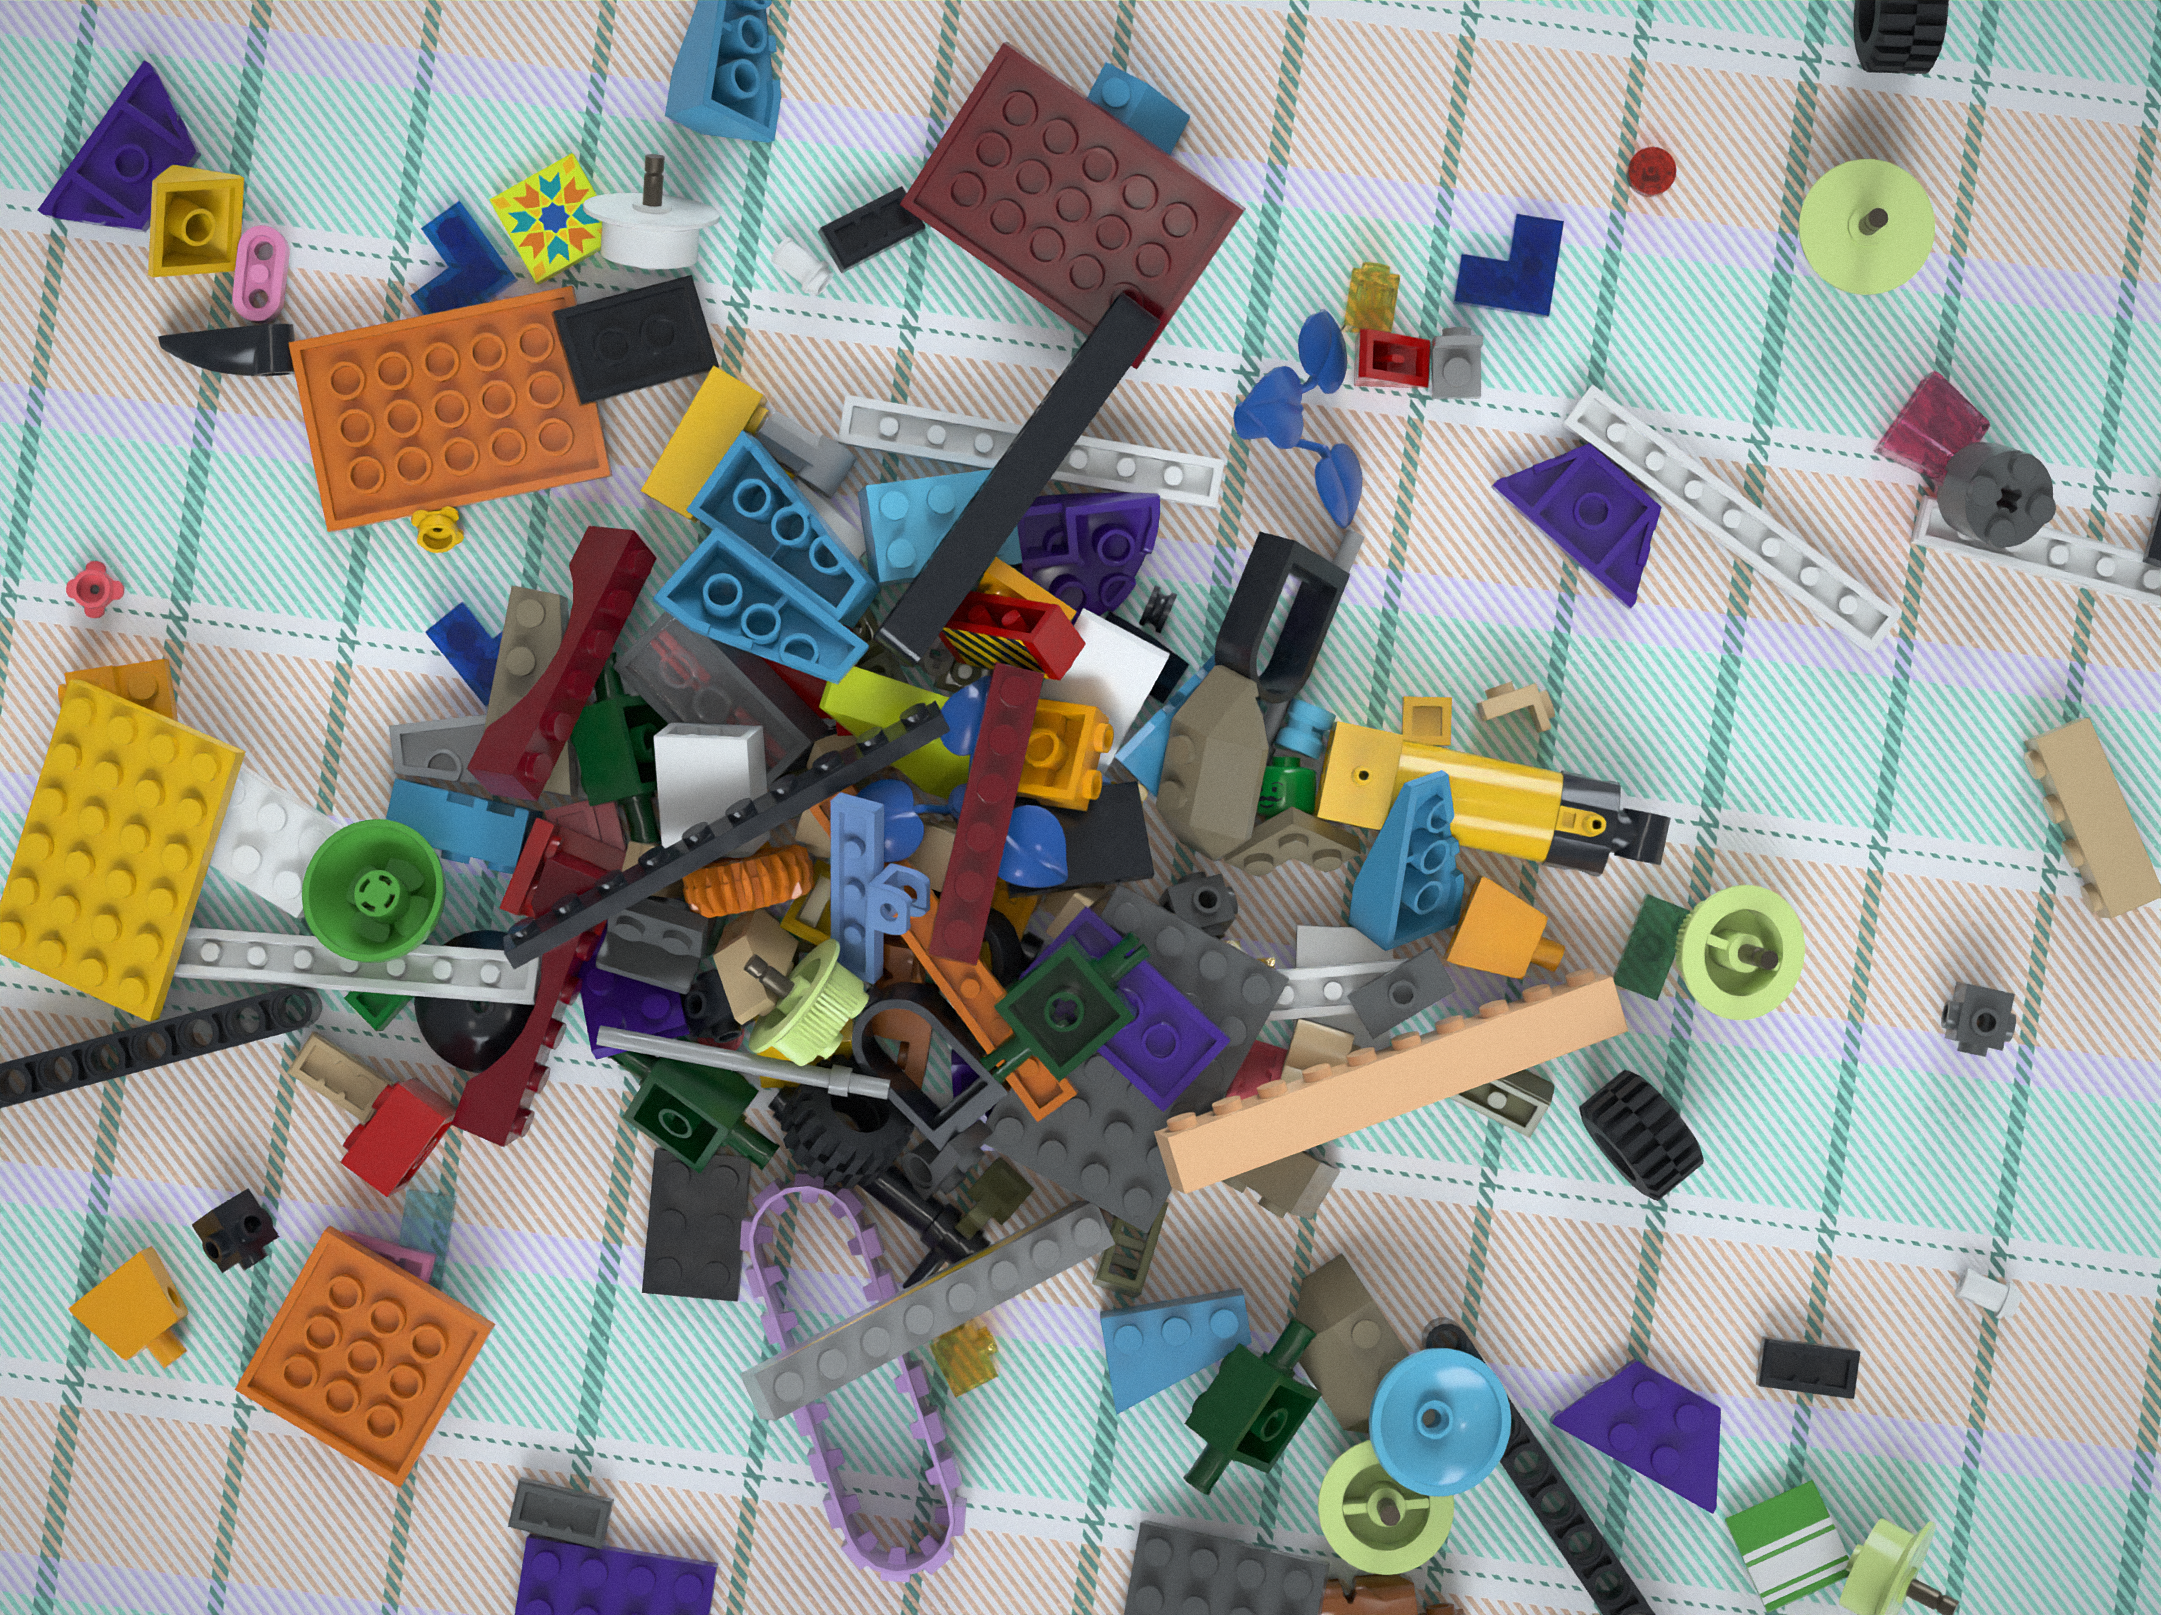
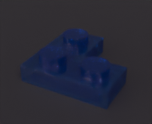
[410,200,518,315]
[1453,214,1564,318]
[425,602,503,707]

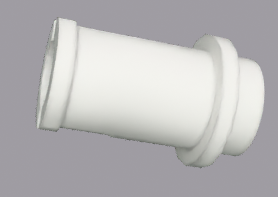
[770,237,834,296]
[1955,1268,2022,1319]

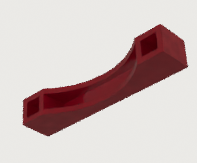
[466,526,657,801]
[926,662,1044,966]
[451,852,609,1147]

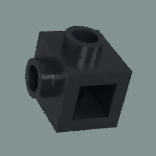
[680,969,760,1043]
[192,1188,280,1273]

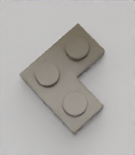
[1224,807,1361,877]

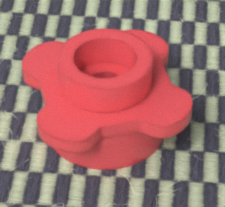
[66,561,125,619]

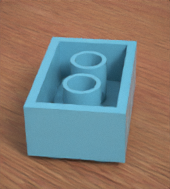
[857,469,1022,587]

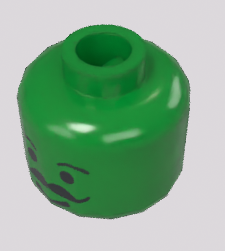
[1256,756,1316,821]

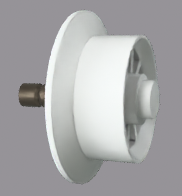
[583,154,720,270]

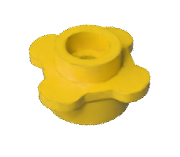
[411,506,464,553]

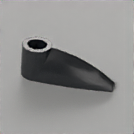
[158,324,295,377]

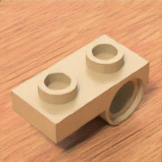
[1044,884,1114,939]

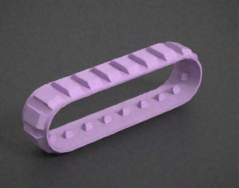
[740,1170,967,1583]

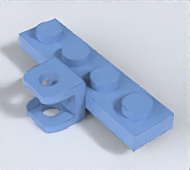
[830,792,930,984]

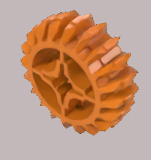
[683,844,815,918]

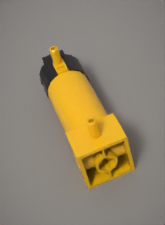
[1312,721,1671,877]

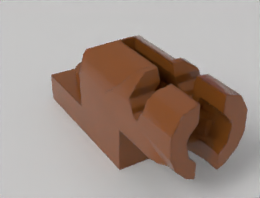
[871,932,940,1090]
[1321,1573,1466,1615]

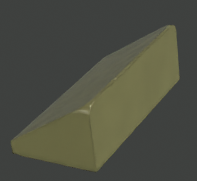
[1449,1069,1555,1138]

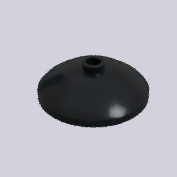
[414,930,535,1073]

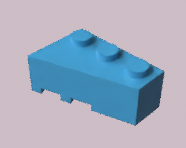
[386,779,544,874]
[1100,1288,1252,1415]

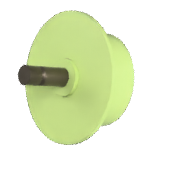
[1798,159,1935,295]
[1839,1518,1960,1615]

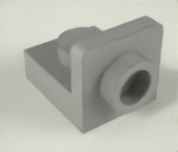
[1431,327,1483,400]

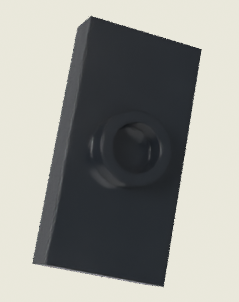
[818,186,926,274]
[1756,1336,1861,1399]

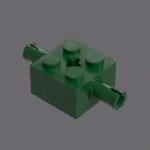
[570,652,669,844]
[980,931,1152,1084]
[607,1035,780,1174]
[1183,1317,1322,1496]

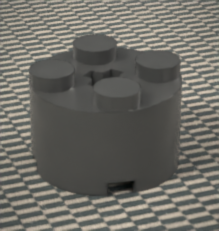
[1937,442,2056,548]

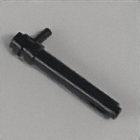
[768,1085,992,1289]

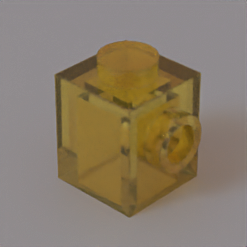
[929,1318,1000,1398]

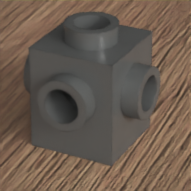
[1158,871,1238,939]
[1941,982,2016,1057]

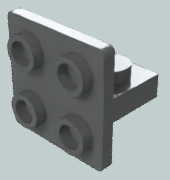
[596,895,717,994]

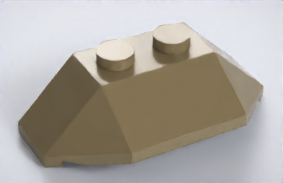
[1155,665,1269,861]
[1295,1253,1435,1434]

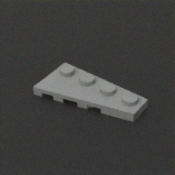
[389,714,587,798]

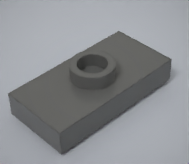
[1347,946,1457,1039]
[508,1477,615,1549]

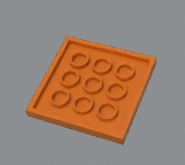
[234,1226,496,1488]

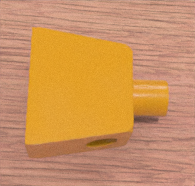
[1442,875,1566,980]
[68,1246,189,1369]

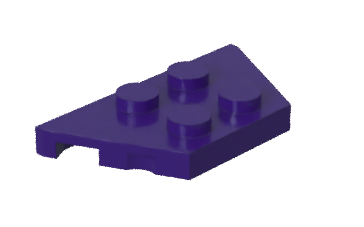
[37,60,201,233]
[1491,443,1662,610]
[1549,1359,1721,1514]

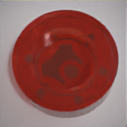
[1626,147,1677,197]

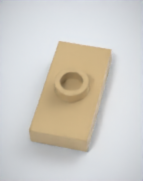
[287,1032,396,1123]

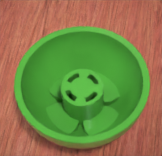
[302,819,446,963]

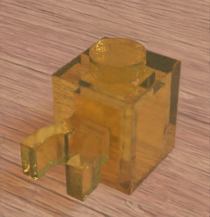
[1341,262,1401,334]

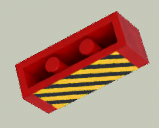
[938,591,1086,681]

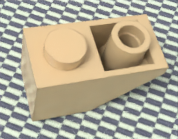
[713,908,799,1025]

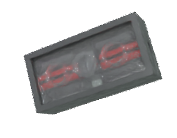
[613,611,829,790]

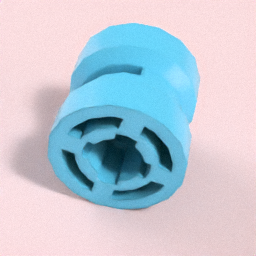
[1274,698,1336,760]

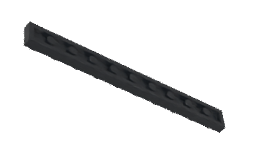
[503,700,951,970]

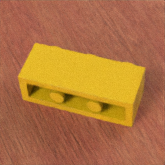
[640,365,769,524]

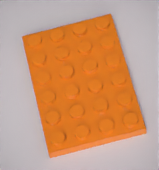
[288,286,613,533]

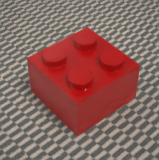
[340,1077,457,1197]

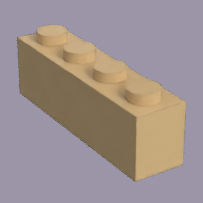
[2024,717,2161,919]

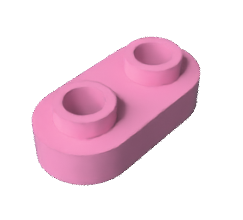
[232,225,290,324]

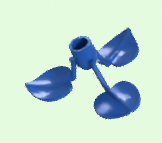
[1234,309,1363,529]
[856,676,1068,888]

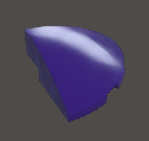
[1015,492,1160,626]

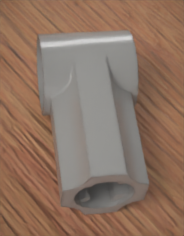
[757,410,857,499]

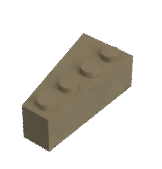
[483,585,578,796]

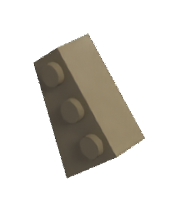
[1222,1151,1341,1220]

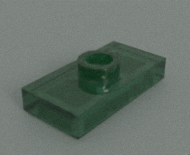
[1613,894,1690,1001]

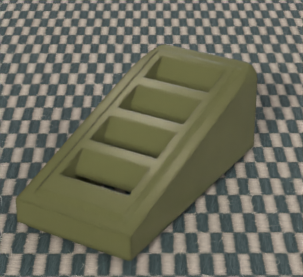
[1092,1202,1169,1298]

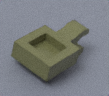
[955,1156,1034,1240]

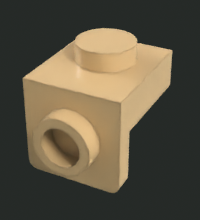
[1476,681,1555,733]

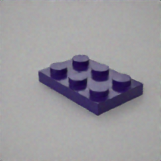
[578,921,690,1060]

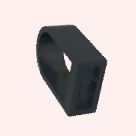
[1214,531,1350,706]
[852,982,1011,1151]

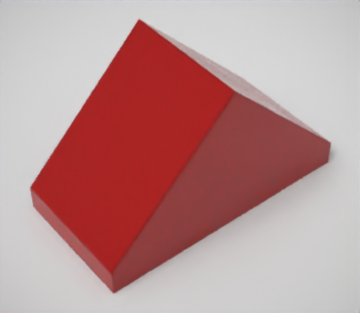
[1354,329,1430,388]

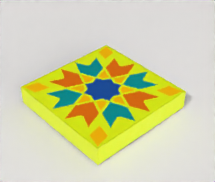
[489,153,602,285]

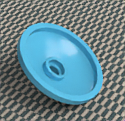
[1369,1348,1511,1497]

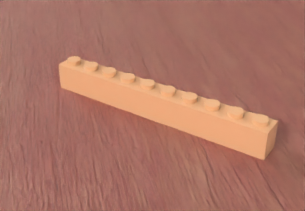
[1154,968,1629,1194]

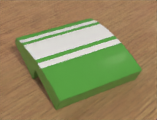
[1725,1480,1850,1614]

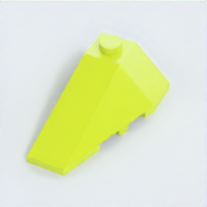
[819,666,970,799]

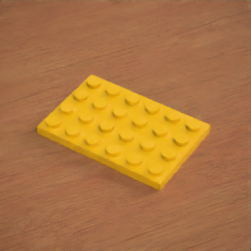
[0,679,246,1022]

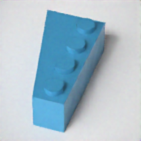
[686,430,881,628]

